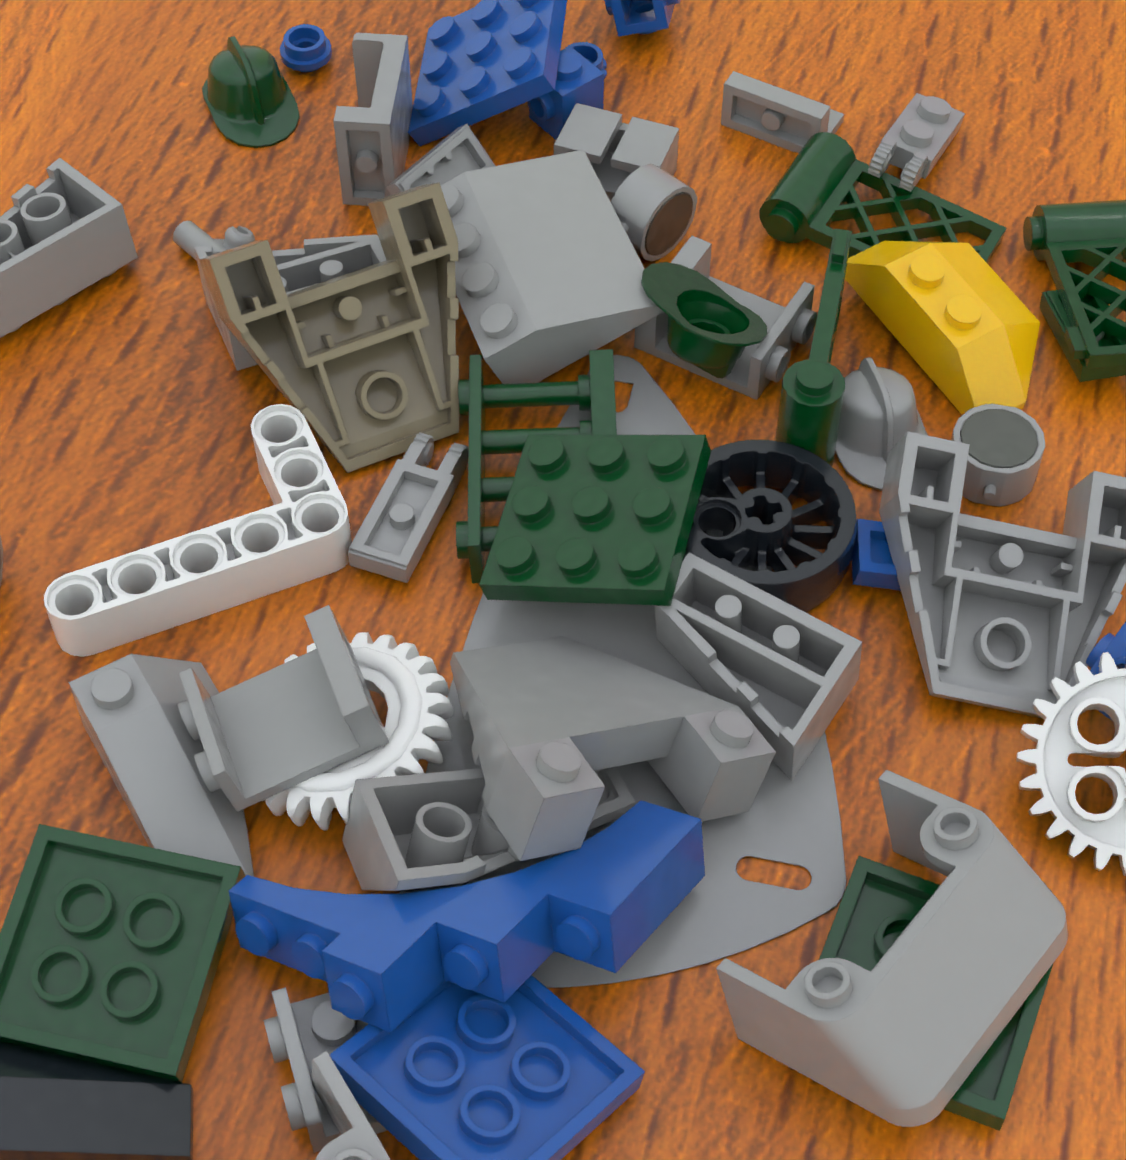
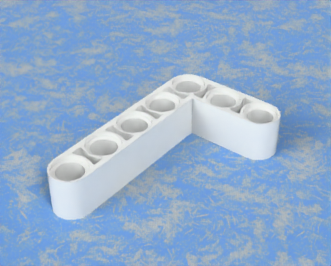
[44,404,352,657]

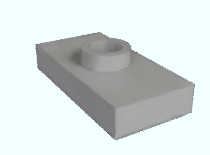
[386,124,495,195]

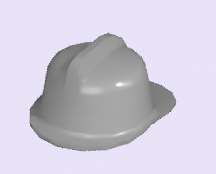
[835,357,927,491]

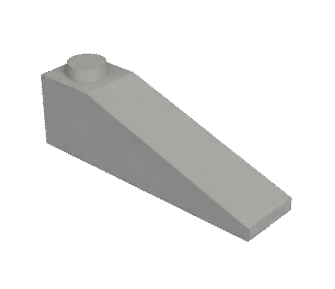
[68,654,254,876]
[342,767,635,891]

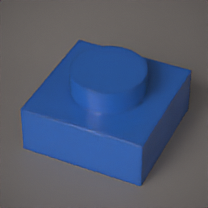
[852,519,901,591]

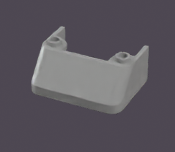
[716,770,1068,1127]

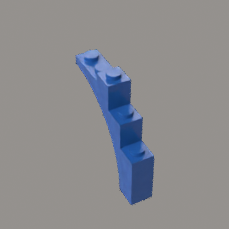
[229,800,705,1033]

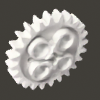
[1016,652,1126,876]

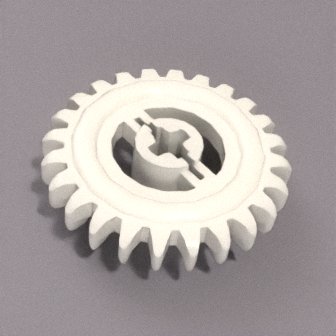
[262,632,454,831]

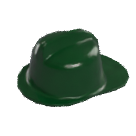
[202,36,300,148]
[641,262,767,379]

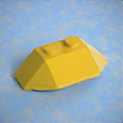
[845,241,1040,415]

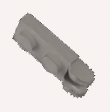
[868,93,965,192]
[348,432,469,583]

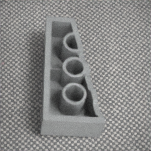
[0,158,138,338]

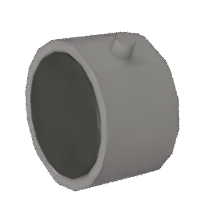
[611,163,697,261]
[951,404,1045,507]

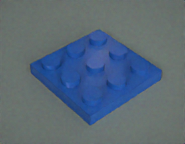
[408,0,567,147]
[329,975,645,1160]

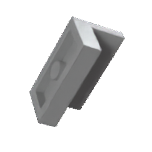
[721,71,844,154]

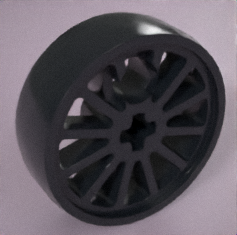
[683,440,857,612]

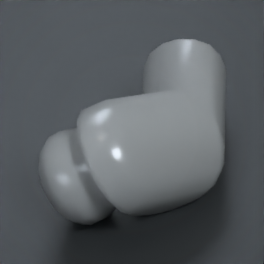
[173,220,255,261]

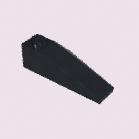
[0,1041,194,1160]

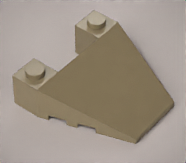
[199,182,459,473]

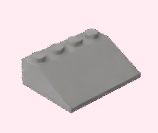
[440,150,663,384]

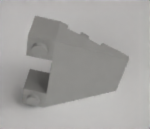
[879,431,1126,718]
[450,636,776,861]

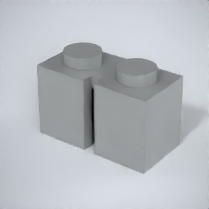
[554,103,679,200]

